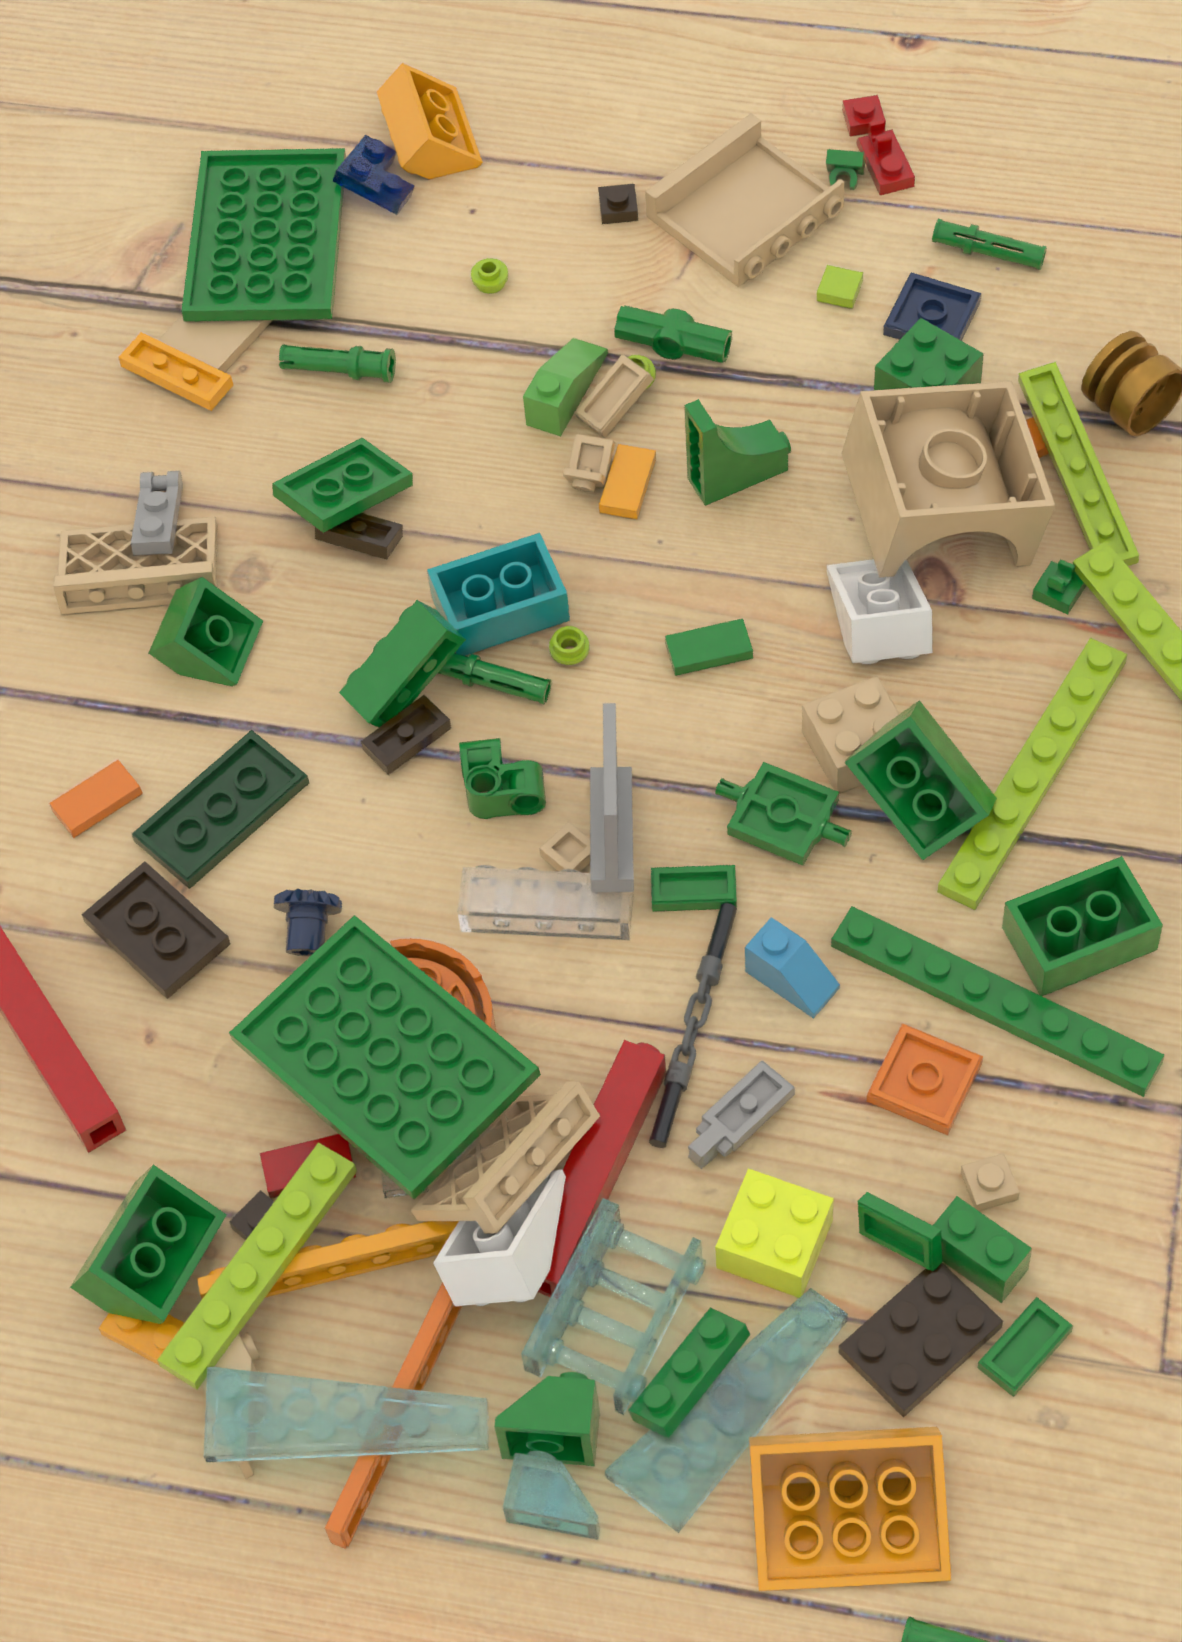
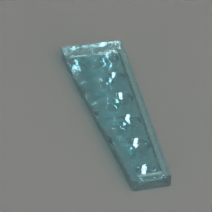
[605,1288,848,1533]
[204,1367,489,1462]

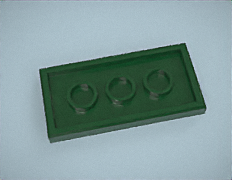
[132,730,309,889]

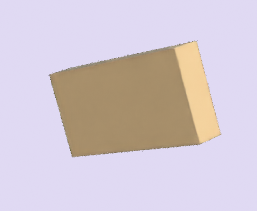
[574,354,654,438]

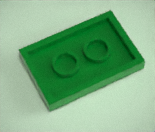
[272,438,413,533]

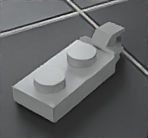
[688,1061,795,1169]

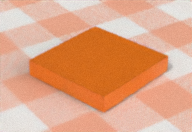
[866,1023,983,1135]

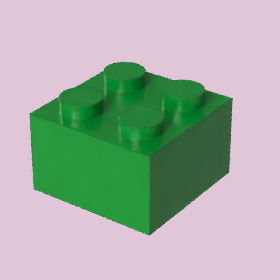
[874,318,984,390]

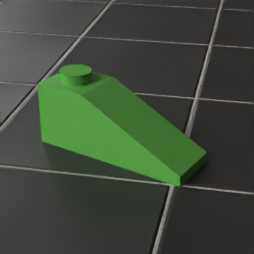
[523,338,608,437]

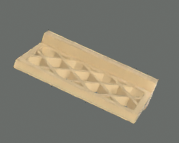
[53,517,218,615]
[411,1081,600,1234]

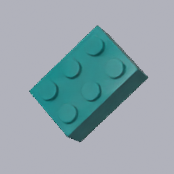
[427,533,570,656]

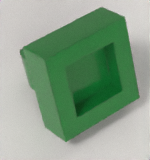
[826,149,866,190]
[1032,559,1086,615]

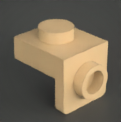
[563,434,615,492]

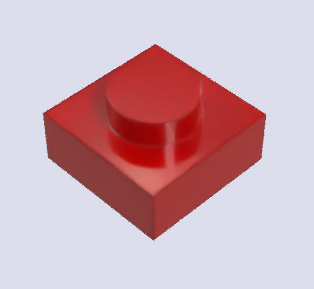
[842,95,886,137]

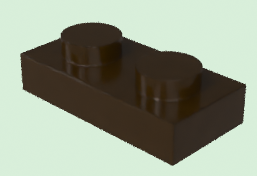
[315,513,403,560]
[361,695,451,775]

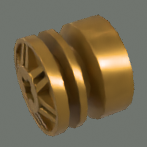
[1081,331,1182,436]

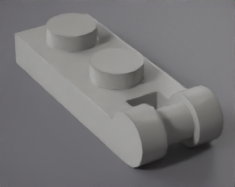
[131,471,183,555]

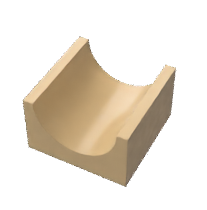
[841,381,1055,578]

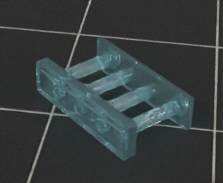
[521,1198,706,1415]

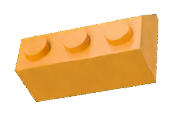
[377,63,483,179]

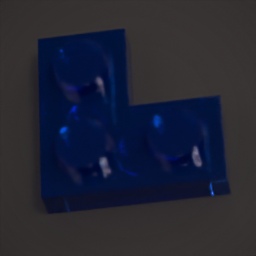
[333,135,415,215]

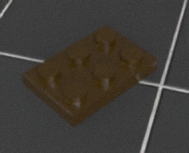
[81,861,231,999]
[838,1263,1003,1418]

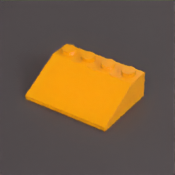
[749,1426,951,1591]

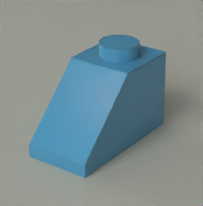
[745,917,840,1019]

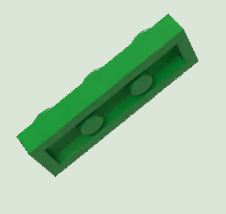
[628,1307,750,1439]

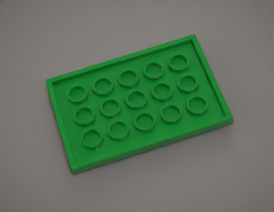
[181,148,346,321]
[229,915,541,1200]

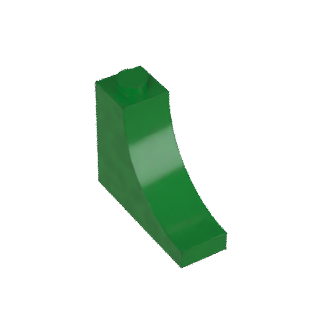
[684,399,791,506]

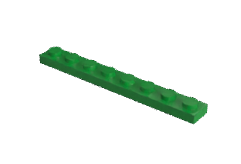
[831,906,1164,1097]

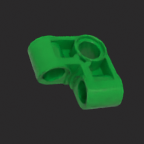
[459,738,546,819]

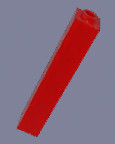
[0,926,126,1153]
[538,1040,666,1301]

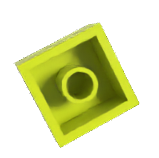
[715,1168,834,1299]

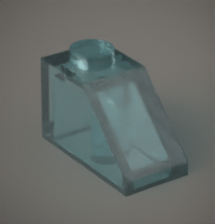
[503,1451,600,1540]

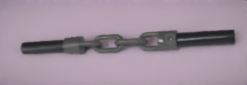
[649,903,737,1148]

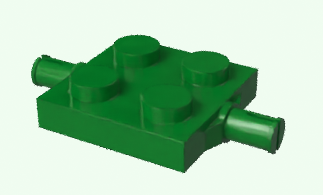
[715,762,852,865]

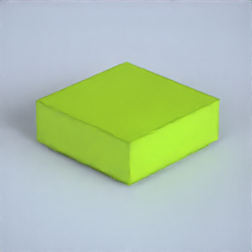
[817,265,863,309]

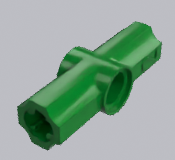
[614,305,732,363]

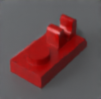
[856,119,915,196]

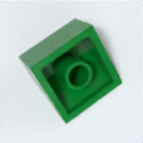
[148,577,263,687]
[494,1372,600,1466]

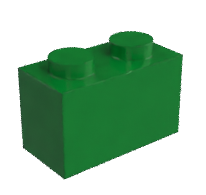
[933,1196,1032,1303]

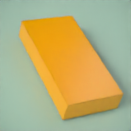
[599,444,656,519]

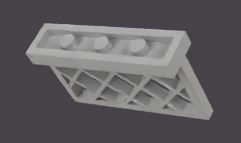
[590,703,634,893]

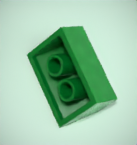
[845,700,997,860]
[70,1164,227,1324]

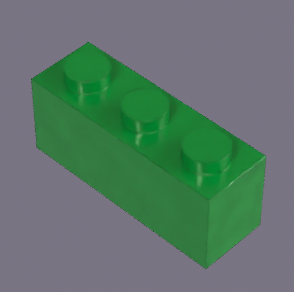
[339,600,466,728]

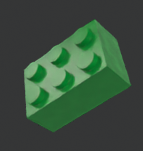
[1002,856,1163,996]

